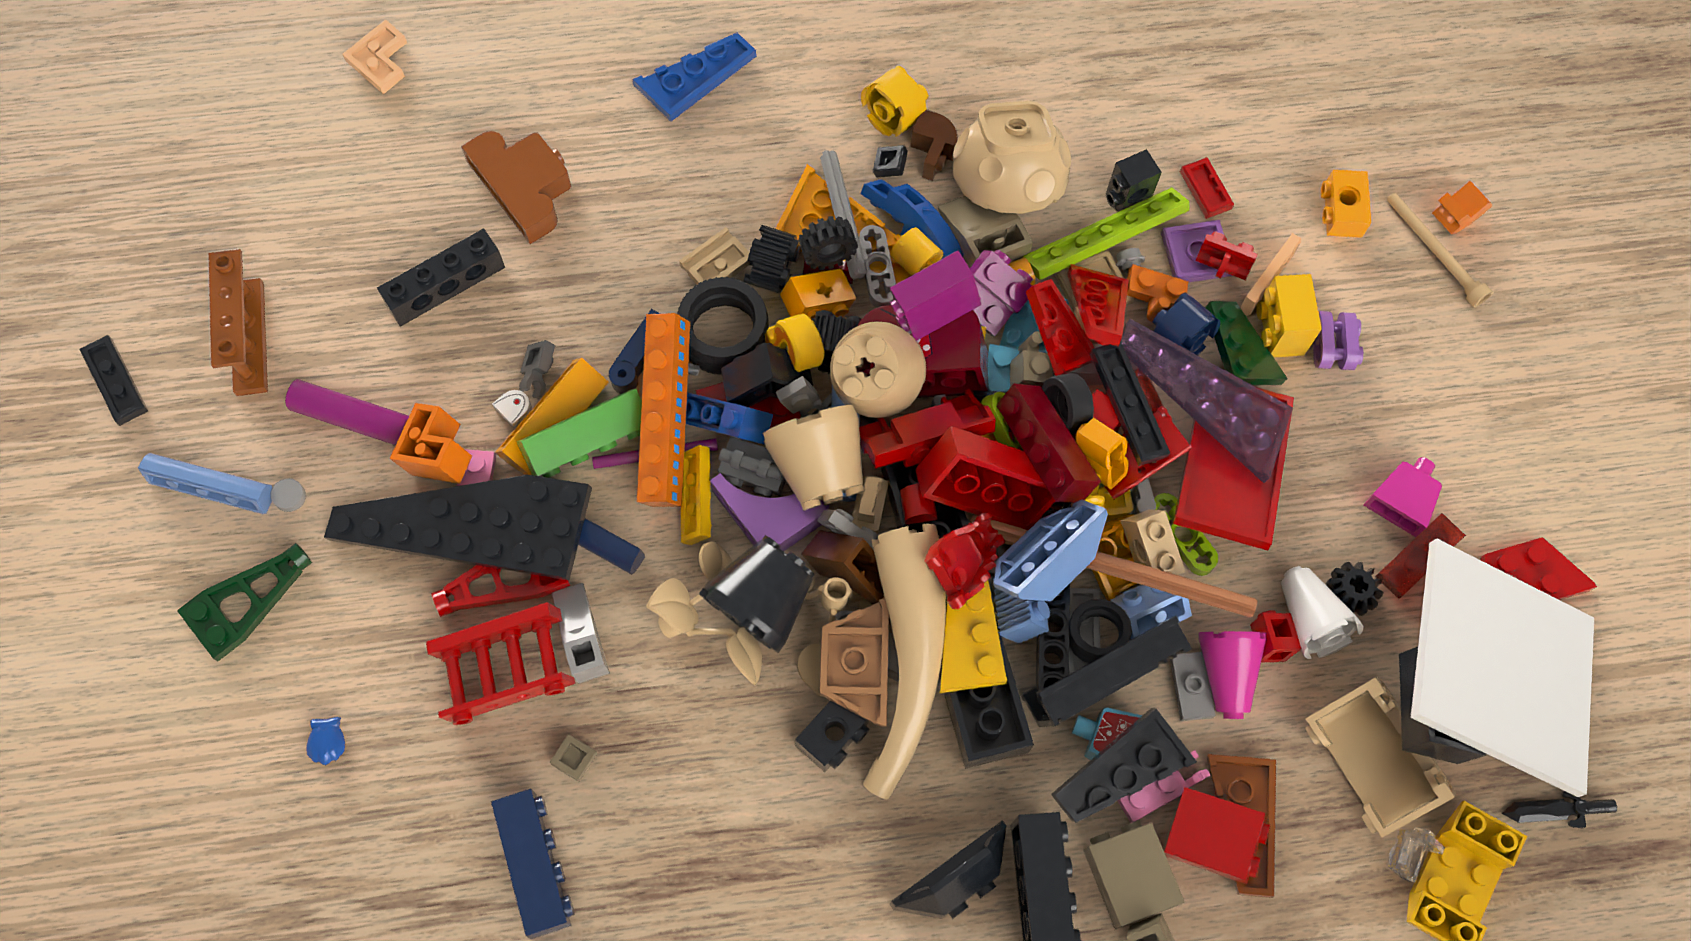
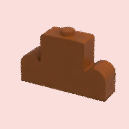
[461,131,571,244]

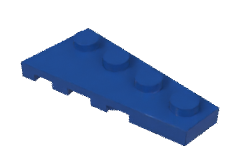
[632,33,756,122]

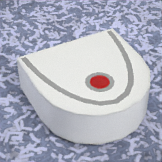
[492,390,531,428]

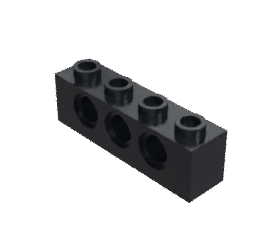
[377,228,506,327]

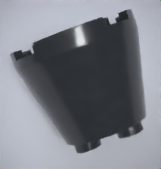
[699,535,815,653]

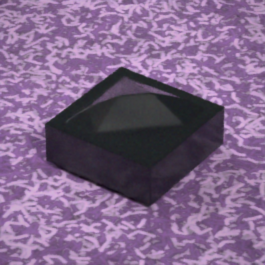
[872,145,908,177]

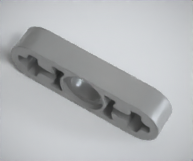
[859,225,896,308]

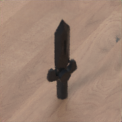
[1501,791,1617,829]

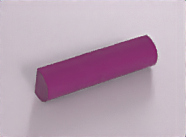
[285,379,409,445]

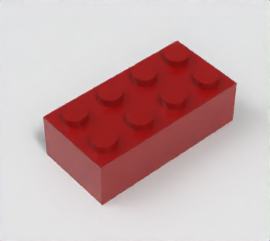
[915,426,1055,530]

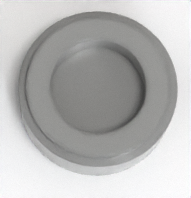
[271,479,306,512]

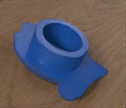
[306,716,345,765]

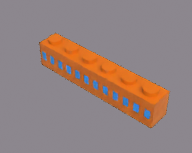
[637,313,690,507]

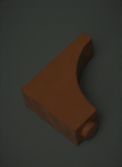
[801,530,891,622]

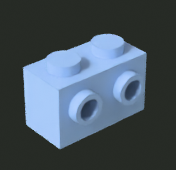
[1111,585,1192,639]

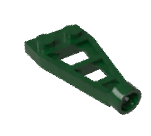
[177,543,313,661]

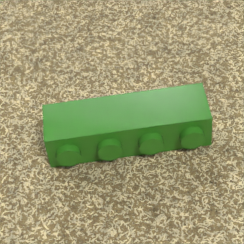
[517,389,642,478]

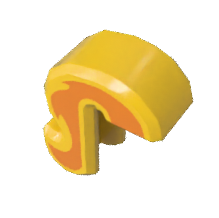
[765,314,824,372]

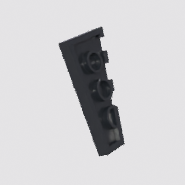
[1051,708,1197,823]

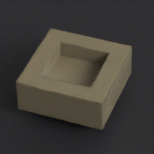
[549,734,598,782]

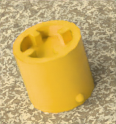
[890,227,944,276]

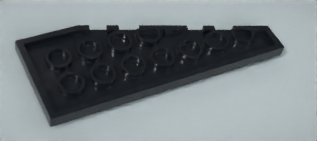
[324,475,592,581]

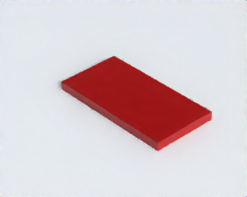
[1173,373,1294,551]

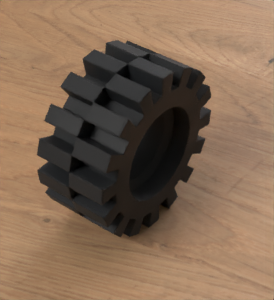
[799,216,858,270]

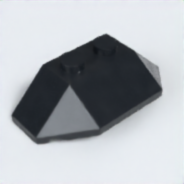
[890,820,1007,919]

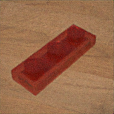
[1375,513,1466,599]

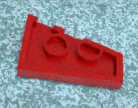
[1026,279,1095,376]

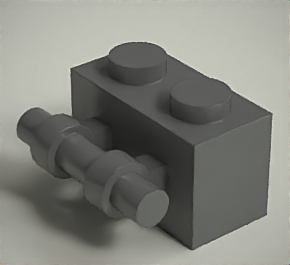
[718,436,786,498]

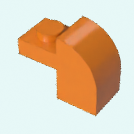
[1432,181,1492,235]

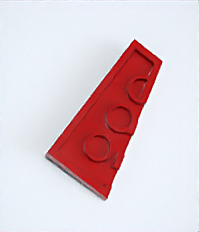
[1067,264,1129,347]

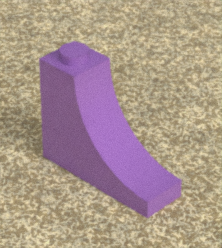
[710,473,829,551]

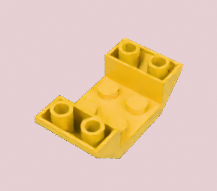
[1407,801,1527,941]

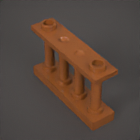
[208,249,268,396]

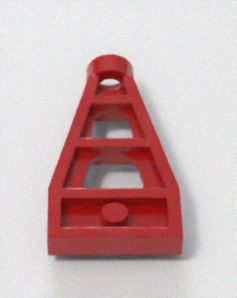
[431,565,570,617]

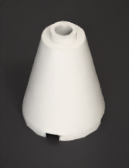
[1281,566,1364,659]

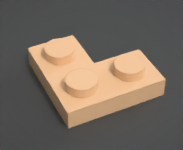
[342,20,407,94]

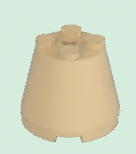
[830,322,926,418]
[763,405,865,511]

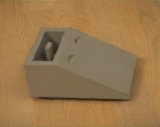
[937,196,1033,268]

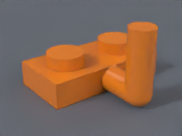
[1127,264,1189,322]

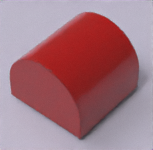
[900,484,937,525]

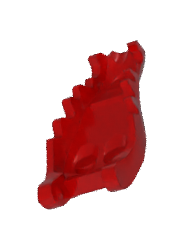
[925,512,1006,609]

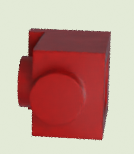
[1250,610,1302,663]

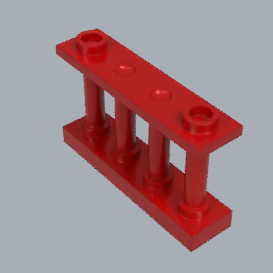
[426,602,576,725]

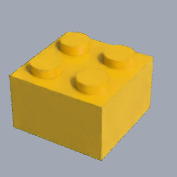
[1257,274,1322,357]

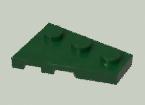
[1205,301,1288,385]

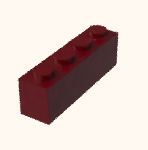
[997,383,1101,502]

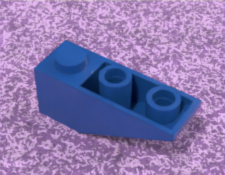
[686,392,774,445]

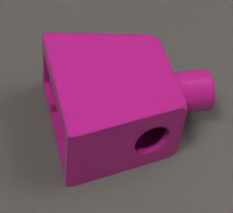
[1363,457,1442,537]

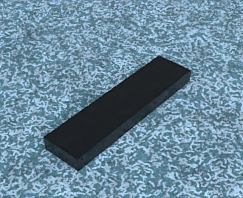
[1089,341,1171,466]

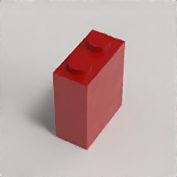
[1164,787,1271,884]

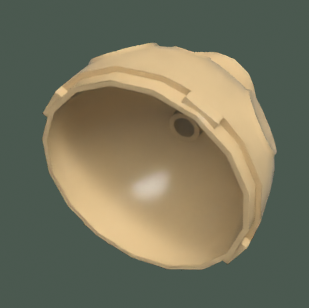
[953,101,1071,214]

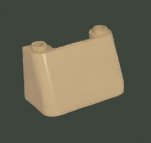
[1305,677,1456,838]

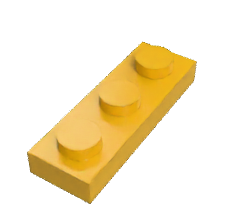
[681,445,712,545]

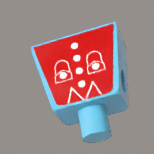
[1072,708,1143,760]

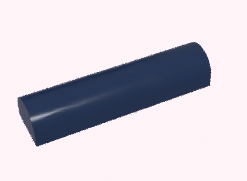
[578,518,646,575]

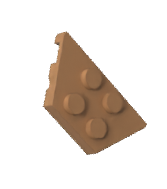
[820,598,889,728]

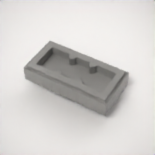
[1170,652,1216,721]

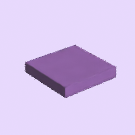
[1161,220,1232,283]

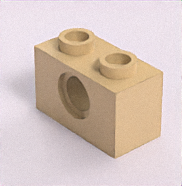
[1120,509,1185,575]

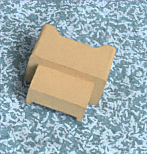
[852,476,888,535]

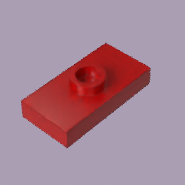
[1180,157,1234,219]

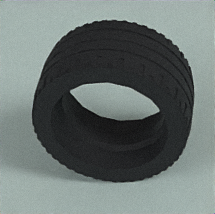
[677,277,769,375]

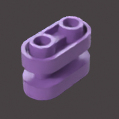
[1313,311,1364,370]

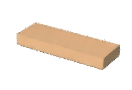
[1240,233,1301,316]

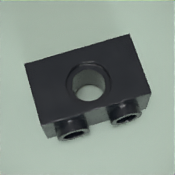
[1106,149,1162,212]
[795,700,870,772]

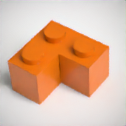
[390,403,472,484]

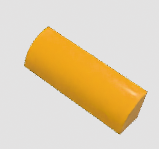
[495,357,609,475]

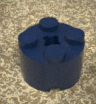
[1148,292,1220,366]

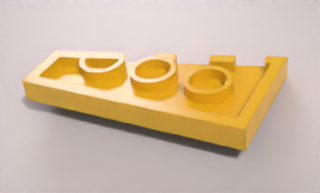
[940,580,1007,693]

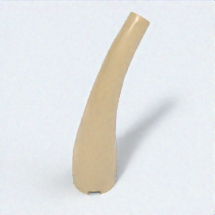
[863,524,946,799]

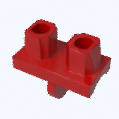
[1195,231,1258,281]

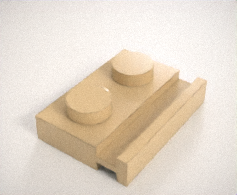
[679,227,750,285]

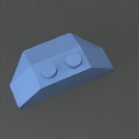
[994,499,1108,601]

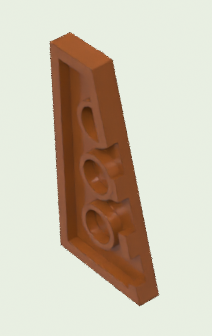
[1207,754,1276,898]

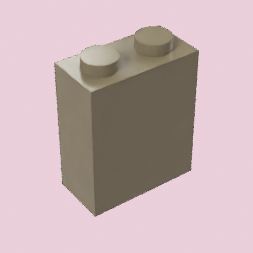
[1083,821,1185,930]

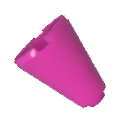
[1198,631,1266,719]

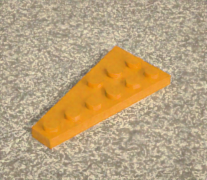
[776,164,911,284]

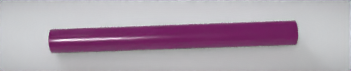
[592,438,718,469]

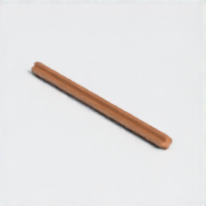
[969,515,1257,617]

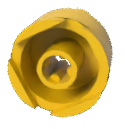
[861,66,928,137]

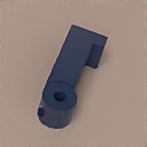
[609,308,660,394]

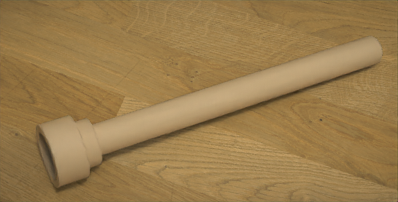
[1387,193,1493,308]

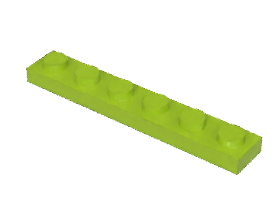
[1023,187,1189,280]

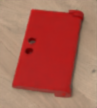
[1104,405,1192,500]

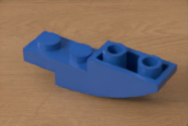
[861,179,964,259]

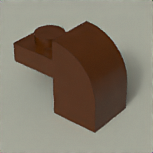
[911,109,958,181]

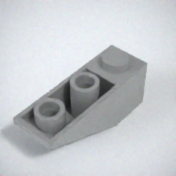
[552,583,610,684]

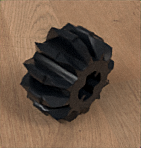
[1326,562,1384,616]

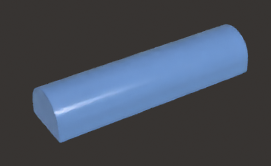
[138,453,273,514]

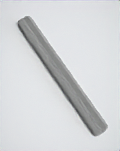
[820,150,868,279]

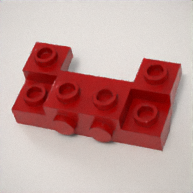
[859,389,996,469]

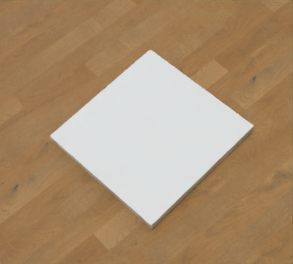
[1411,539,1594,797]

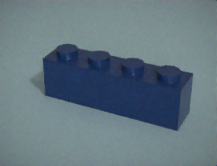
[491,788,575,939]

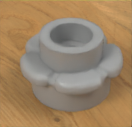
[1116,248,1145,273]

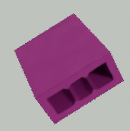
[889,251,982,341]

